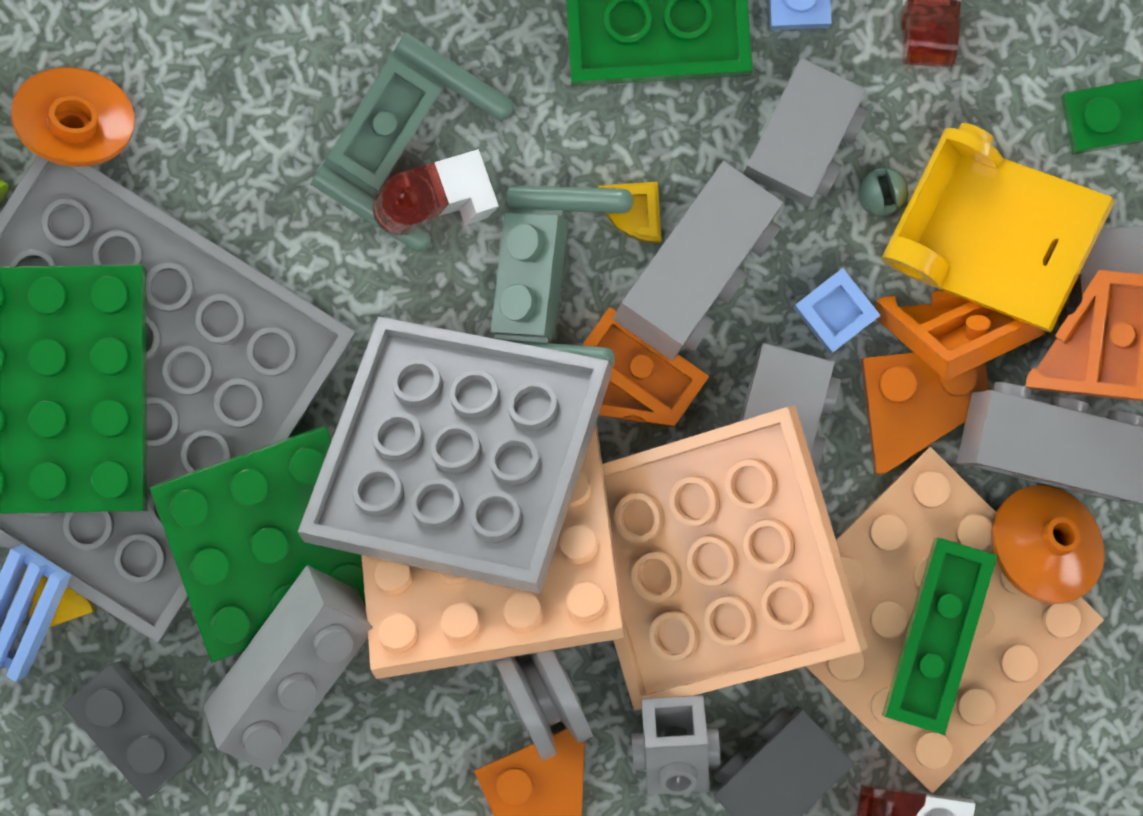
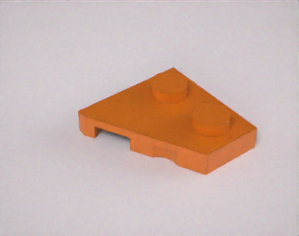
[1025,270,1143,402]
[876,291,1045,381]
[861,353,989,475]

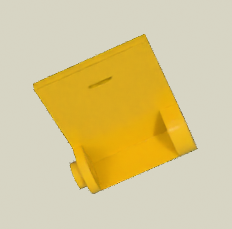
[881,123,1115,333]

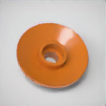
[11,67,135,167]
[991,485,1105,604]

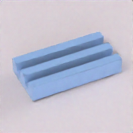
[0,544,72,682]

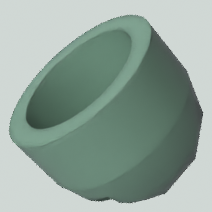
[858,168,908,218]

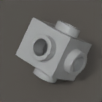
[631,695,720,795]

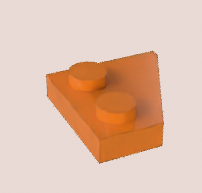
[582,306,709,428]
[474,728,585,816]

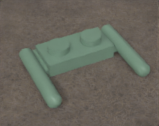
[310,32,513,252]
[491,185,633,369]

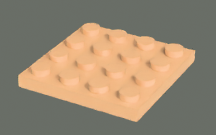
[602,405,868,711]
[362,422,626,679]
[805,447,1104,794]

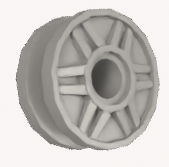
[494,650,593,761]

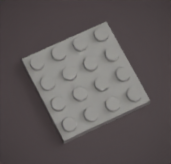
[298,317,612,594]

